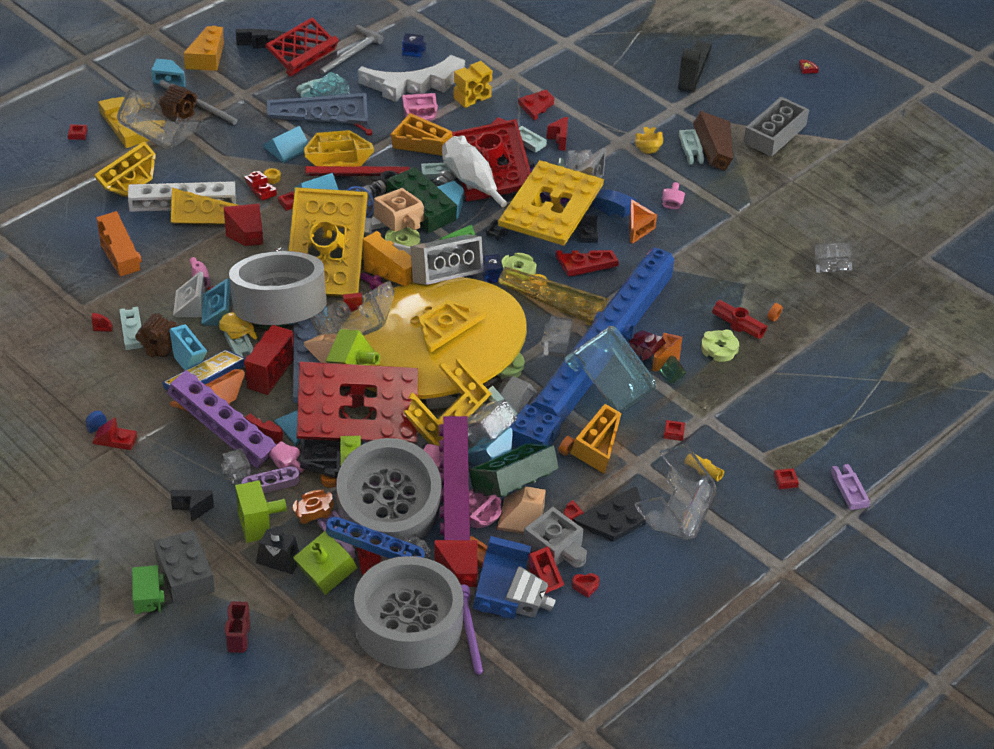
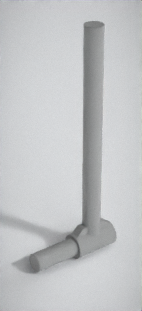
[319,25,384,75]

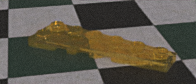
[498,267,609,325]

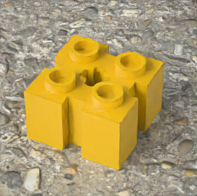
[453,61,492,108]

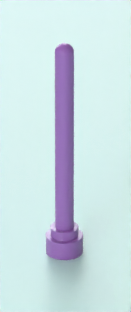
[461,585,483,675]

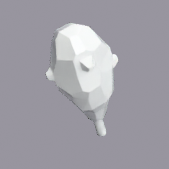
[442,135,507,207]

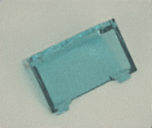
[564,326,656,413]

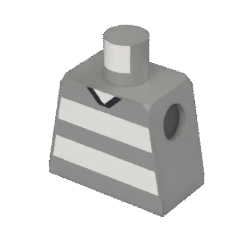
[505,567,556,617]

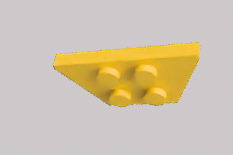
[418,300,486,353]

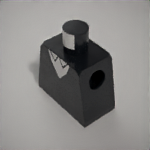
[256,526,299,574]

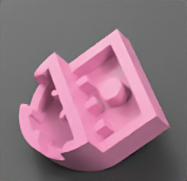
[402,93,438,121]
[469,488,502,528]

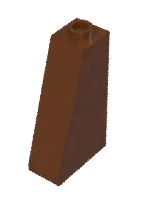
[693,111,733,171]

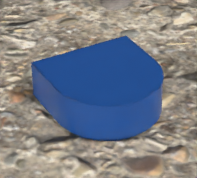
[86,411,107,433]

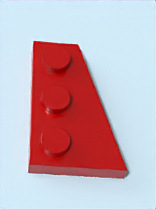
[555,250,619,277]

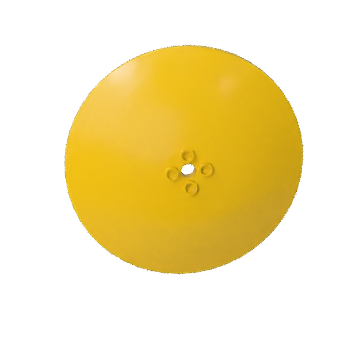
[343,277,527,399]

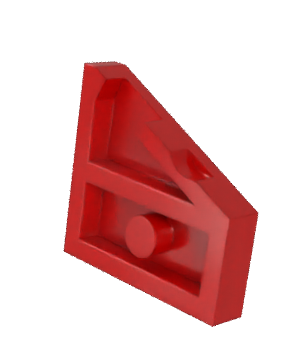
[518,90,555,121]

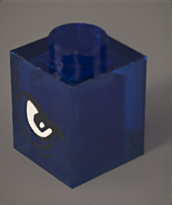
[402,33,426,58]
[482,254,503,283]

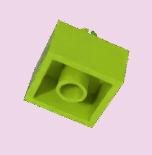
[326,329,380,365]
[235,480,287,543]
[293,530,357,595]

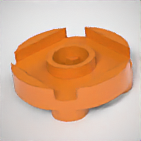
[293,490,335,524]

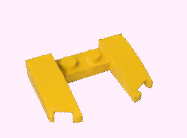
[98,97,166,148]
[404,358,491,446]

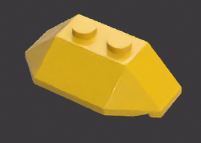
[94,141,156,197]

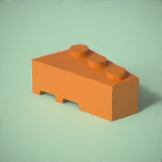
[96,211,142,277]

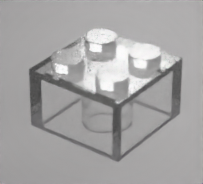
[467,399,517,447]

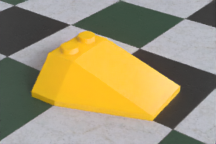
[304,130,374,166]

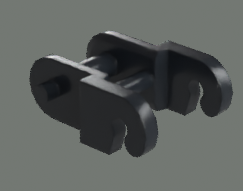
[486,219,510,240]

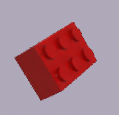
[244,325,294,395]

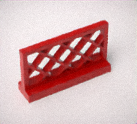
[265,17,339,77]

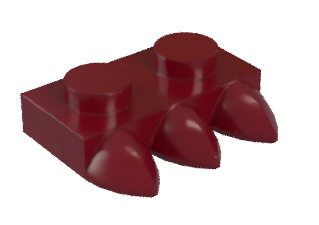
[627,330,666,360]

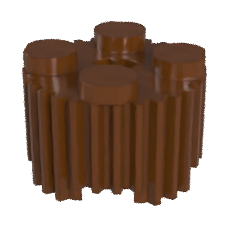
[158,84,198,122]
[135,313,179,357]

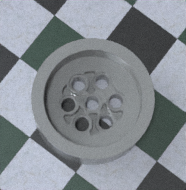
[229,251,327,325]
[337,438,441,550]
[354,556,464,669]

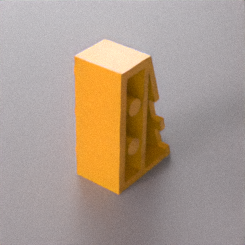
[183,26,224,71]
[391,113,452,156]
[363,231,413,286]
[571,404,622,474]

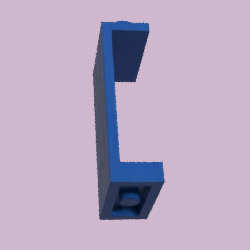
[473,536,531,619]

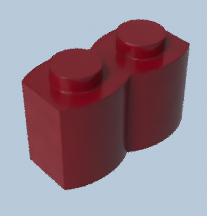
[225,601,251,653]

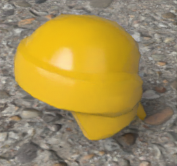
[635,127,663,154]
[219,312,257,340]

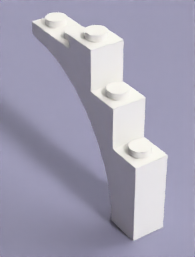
[358,55,465,102]

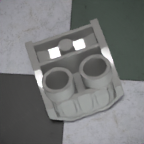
[484,376,538,422]

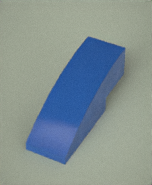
[591,189,636,218]

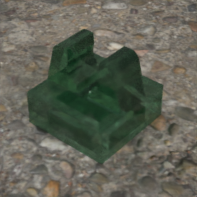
[660,356,686,383]

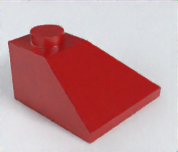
[223,203,263,246]
[434,540,477,587]

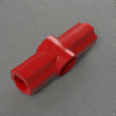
[712,300,767,340]

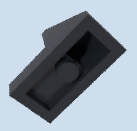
[578,215,598,243]
[171,490,214,521]

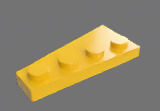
[171,187,236,224]

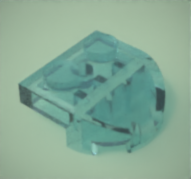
[310,72,350,97]

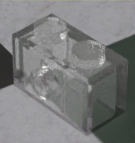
[815,242,853,273]
[541,316,573,358]

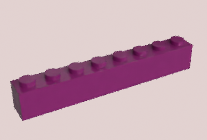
[439,416,470,540]

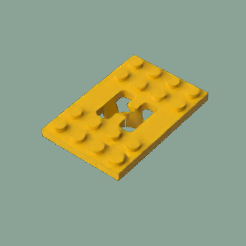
[498,160,604,246]
[289,187,368,297]

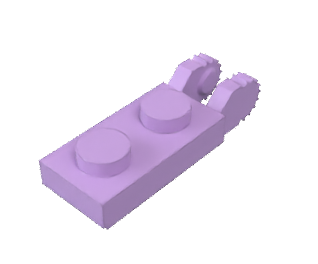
[831,464,870,510]

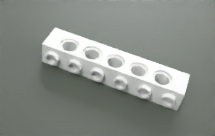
[128,182,236,212]

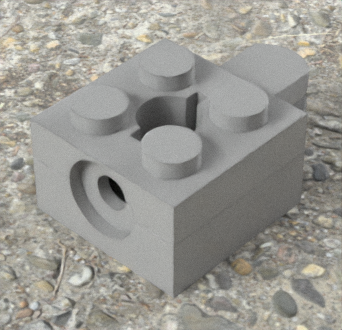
[523,507,587,568]

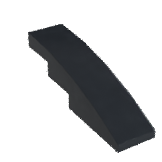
[235,29,301,52]

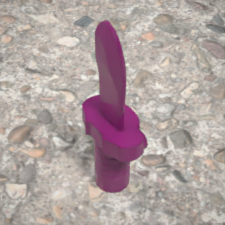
[360,273,388,292]

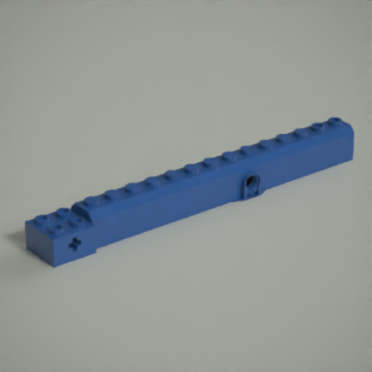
[509,247,674,448]

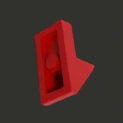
[546,117,568,151]
[92,417,137,450]
[529,546,564,593]

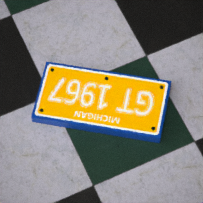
[162,350,245,390]

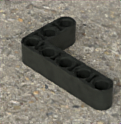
[678,40,712,92]

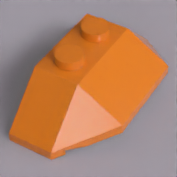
[170,369,245,414]

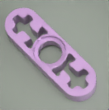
[242,466,300,493]

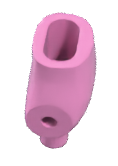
[662,182,685,210]
[189,257,210,289]
[269,441,305,473]

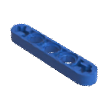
[326,517,425,559]

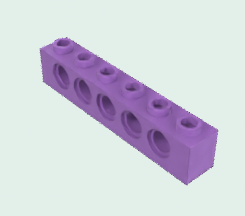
[167,370,276,469]

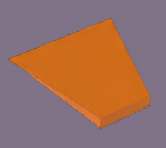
[628,199,657,244]
[652,333,683,371]

